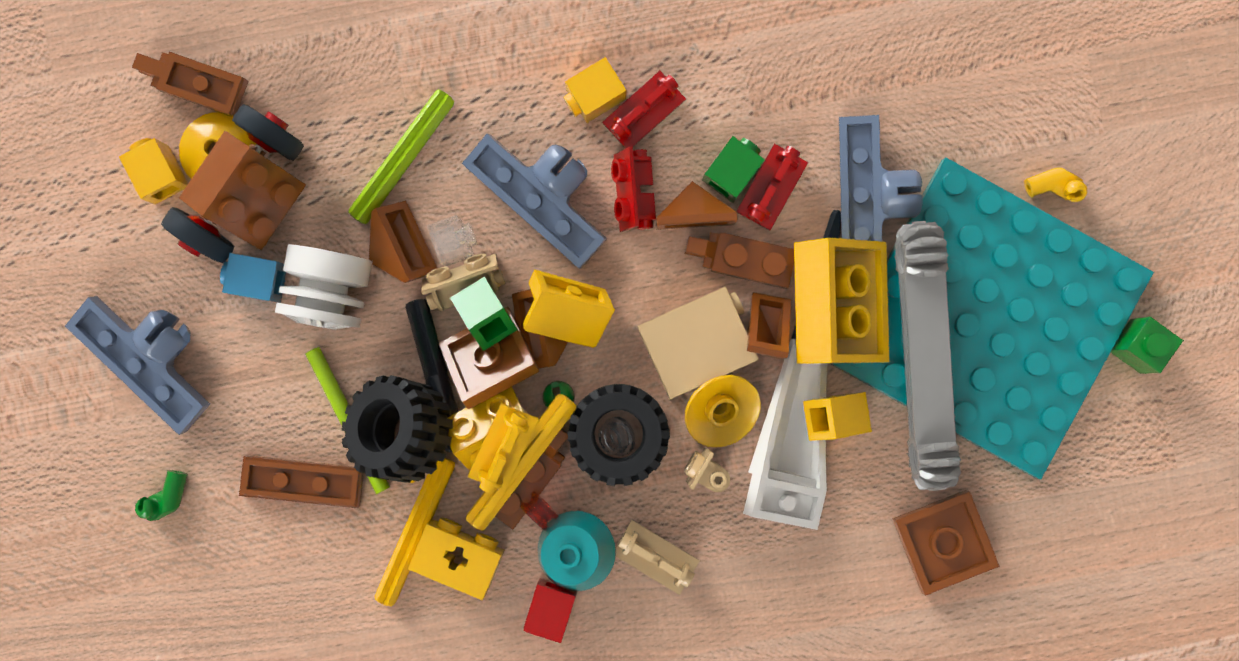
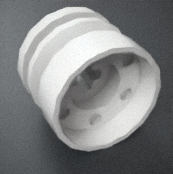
[275,244,372,330]

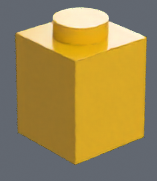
[563,57,627,123]
[119,138,188,205]
[803,392,872,441]

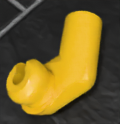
[1024,167,1088,202]

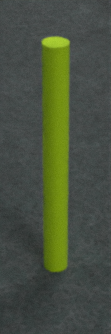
[305,347,390,494]

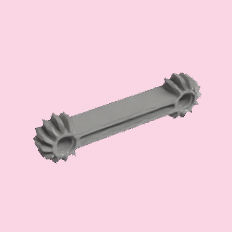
[894,221,961,491]

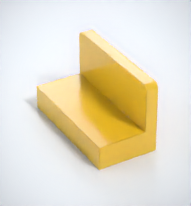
[523,269,615,348]

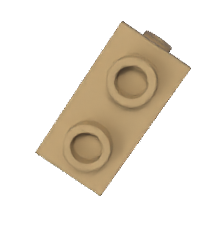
[421,253,506,312]
[684,447,730,492]
[616,520,700,595]

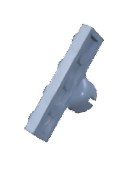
[839,115,923,242]
[462,134,607,269]
[65,296,210,435]

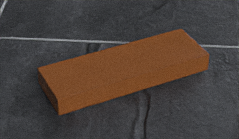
[239,455,364,508]

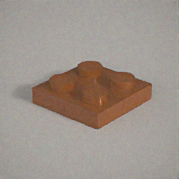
[438,306,540,410]
[892,490,1000,596]

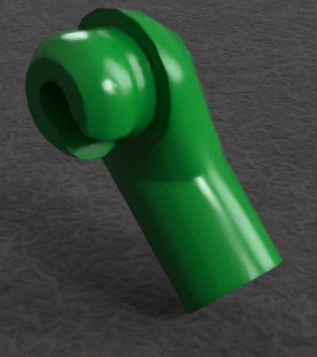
[135,470,188,521]

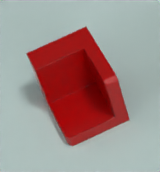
[523,578,577,643]

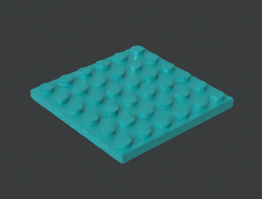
[830,157,1154,480]

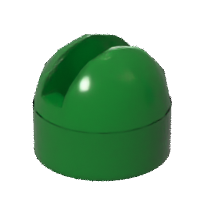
[542,381,575,408]

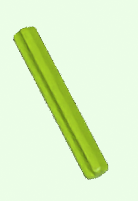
[348,89,454,224]

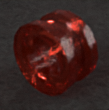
[520,491,559,530]

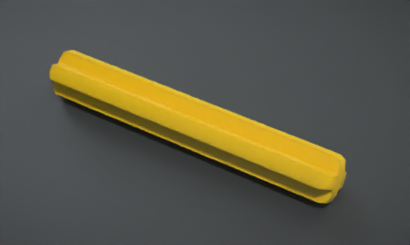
[465,394,577,531]
[375,457,455,607]

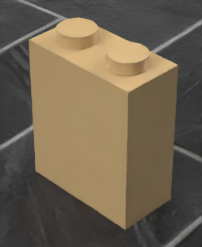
[637,286,759,400]

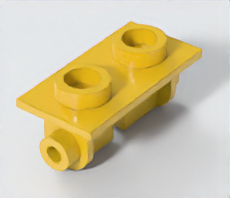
[467,403,539,494]

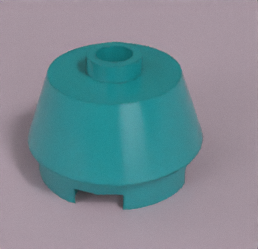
[537,511,616,591]

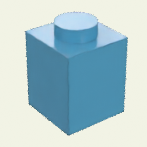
[220,253,286,303]

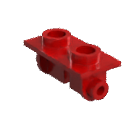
[602,70,686,149]
[736,143,808,231]
[611,147,656,232]

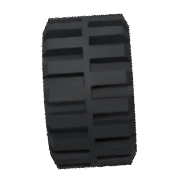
[342,375,453,483]
[568,384,670,486]

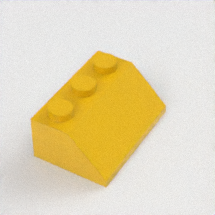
[794,238,889,364]

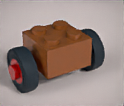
[161,104,306,263]

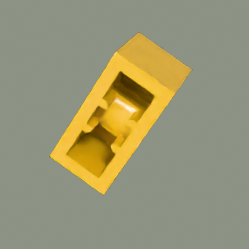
[408,517,505,601]

